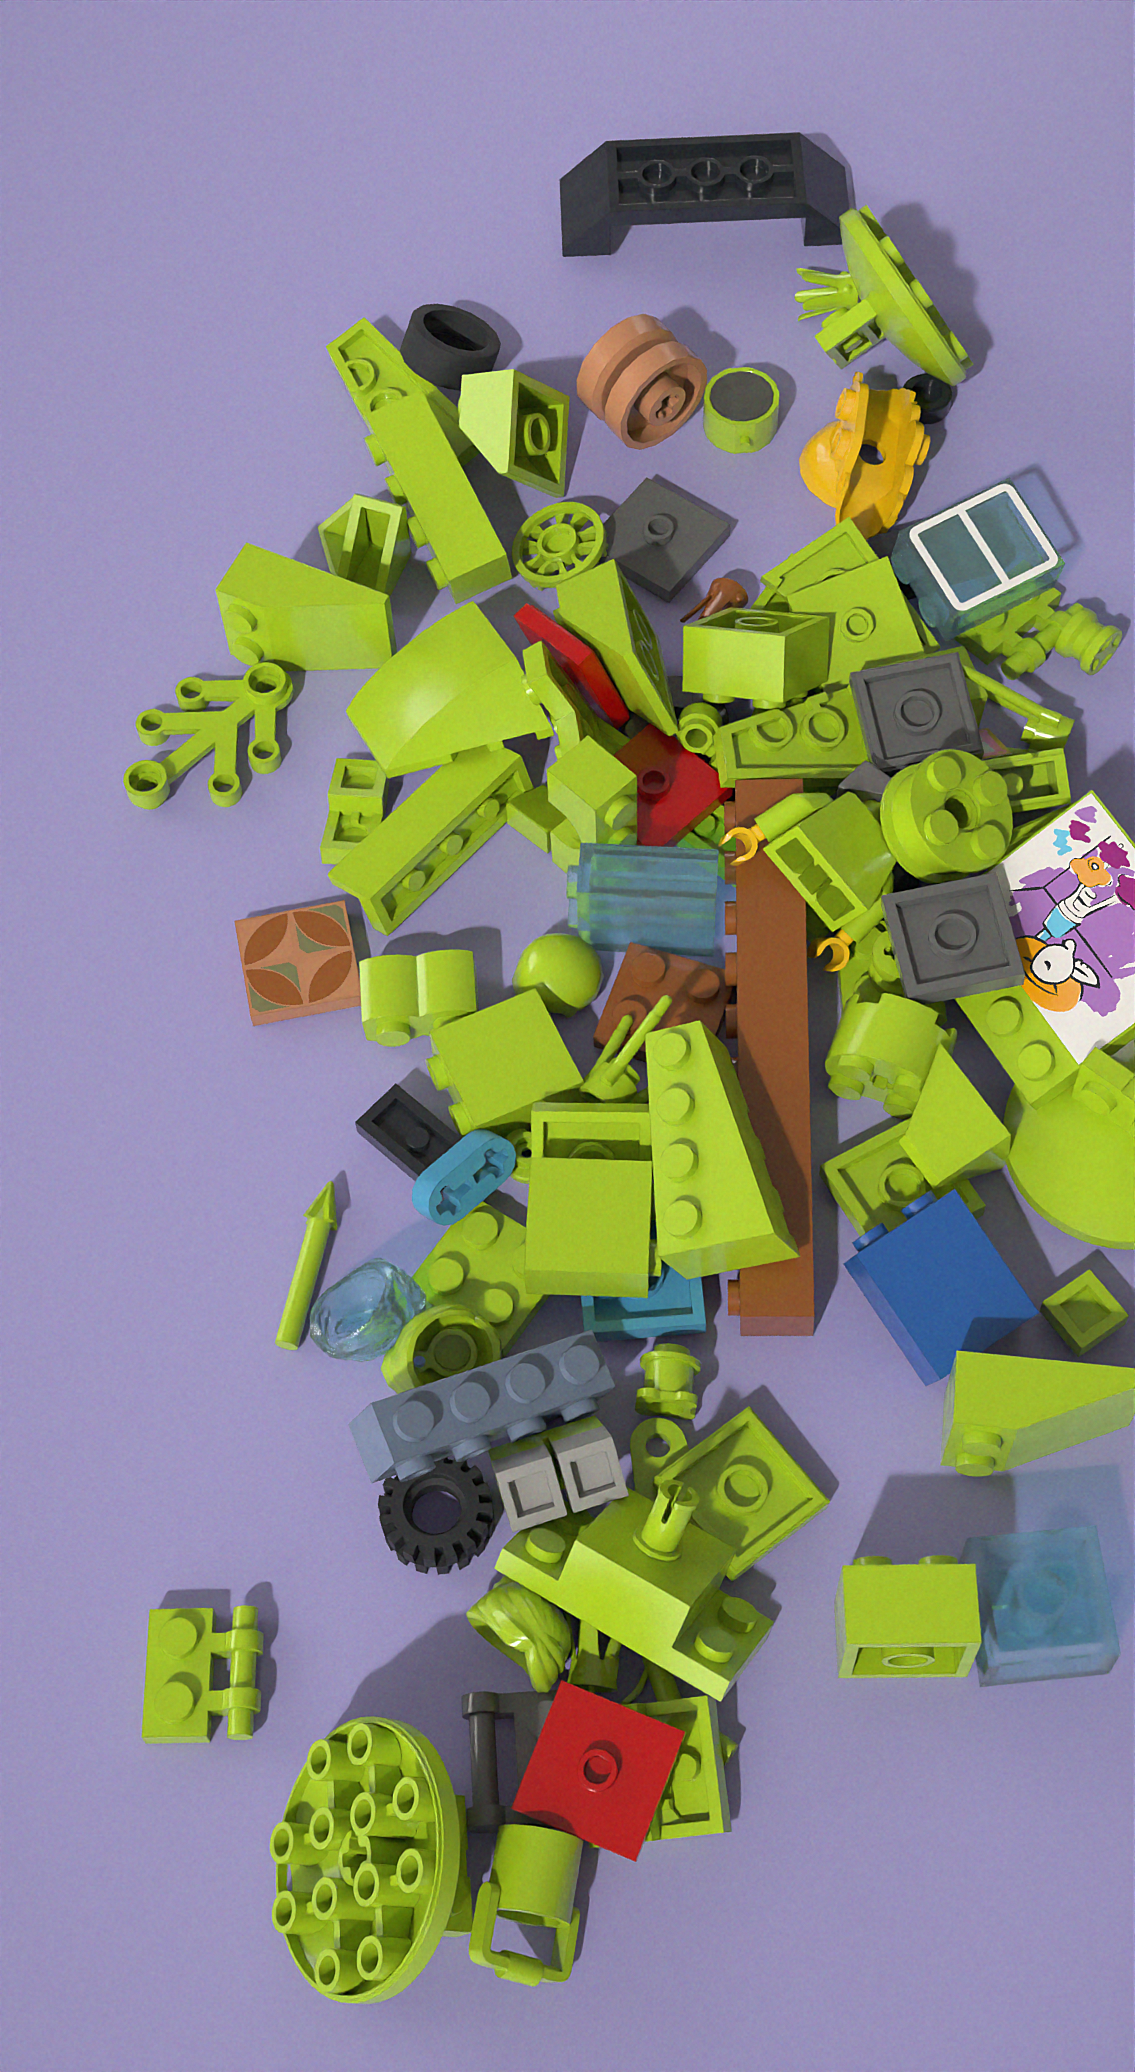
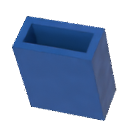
[843,1189,1039,1386]

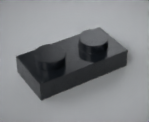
[355,1083,462,1203]

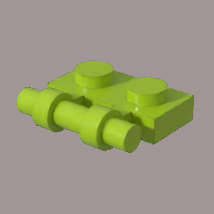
[948,563,1084,681]
[141,1605,264,1744]

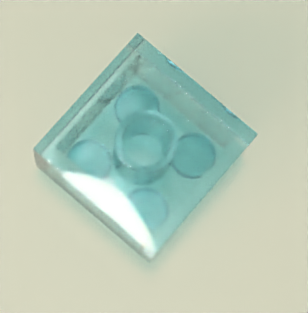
[959,1525,1121,1687]

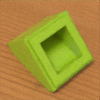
[506,785,567,854]

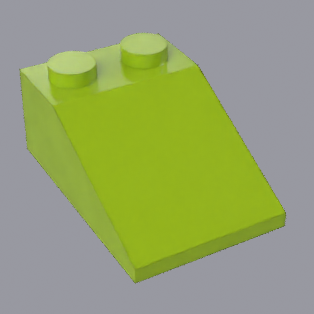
[215,542,397,672]
[553,559,679,736]
[940,1351,1135,1477]

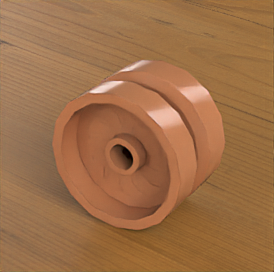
[576,314,707,450]

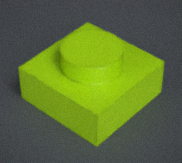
[1039,1269,1129,1357]

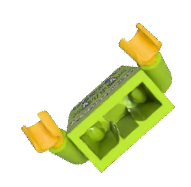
[718,792,897,972]

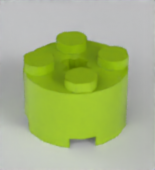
[825,993,957,1119]

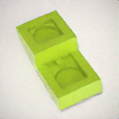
[320,758,390,865]

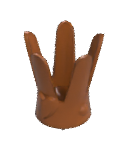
[680,578,749,623]

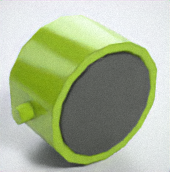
[703,367,780,454]

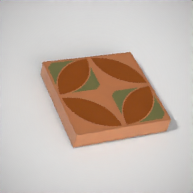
[234,900,361,1026]

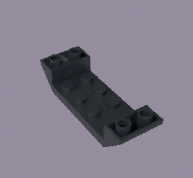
[559,132,849,257]

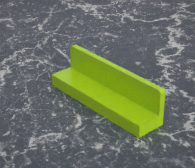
[328,745,534,936]

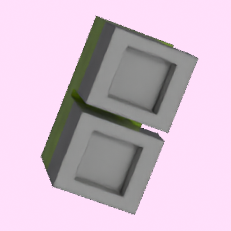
[488,1415,628,1533]

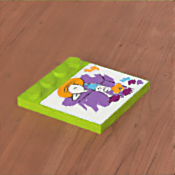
[955,790,1135,1110]

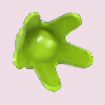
[794,268,858,321]
[562,1609,622,1694]

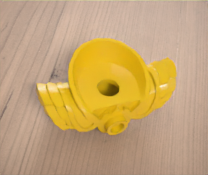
[799,372,930,540]

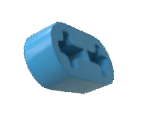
[412,1129,516,1226]

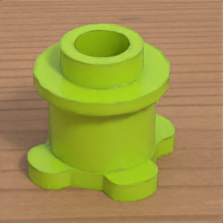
[635,1343,701,1420]

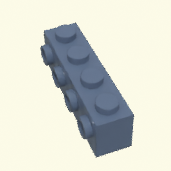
[348,1329,616,1484]

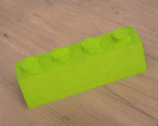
[363,389,512,604]

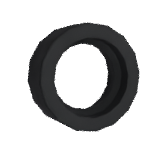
[400,303,501,391]

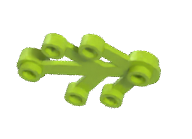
[123,662,294,810]

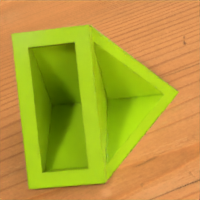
[317,493,412,596]
[899,1043,1011,1189]

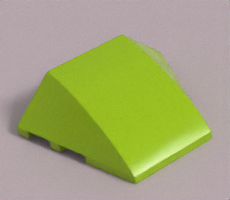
[346,601,555,778]

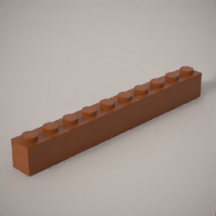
[724,779,815,1336]

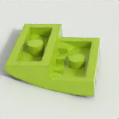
[589,1695,732,1848]

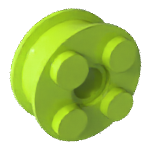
[880,749,1013,885]

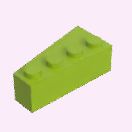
[645,1020,801,1280]

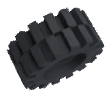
[378,1457,494,1575]

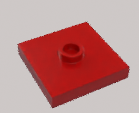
[513,603,630,730]
[612,724,732,863]
[511,1680,686,1862]

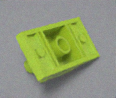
[494,1480,775,1702]

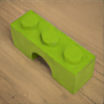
[546,735,638,901]

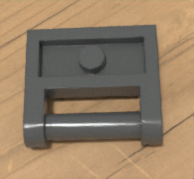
[461,1689,558,1833]

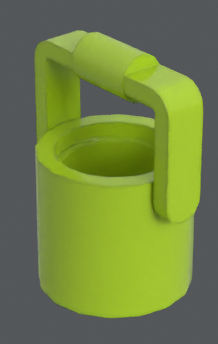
[469,1824,583,1987]

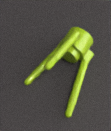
[962,665,1075,758]
[579,995,672,1104]

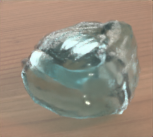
[309,1258,427,1362]

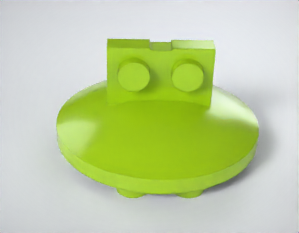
[814,205,974,387]
[1002,1039,1135,1250]
[270,1716,473,2004]

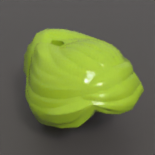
[381,1304,502,1394]
[466,1576,571,1693]

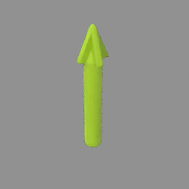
[275,1181,337,1350]

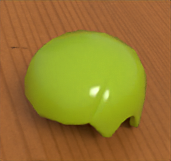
[512,933,604,1018]

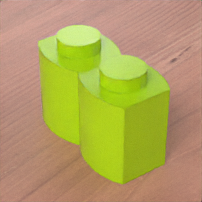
[359,949,479,1047]

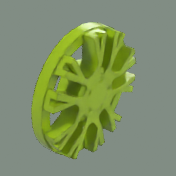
[512,502,608,591]

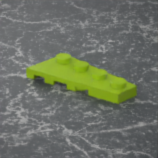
[326,317,481,467]

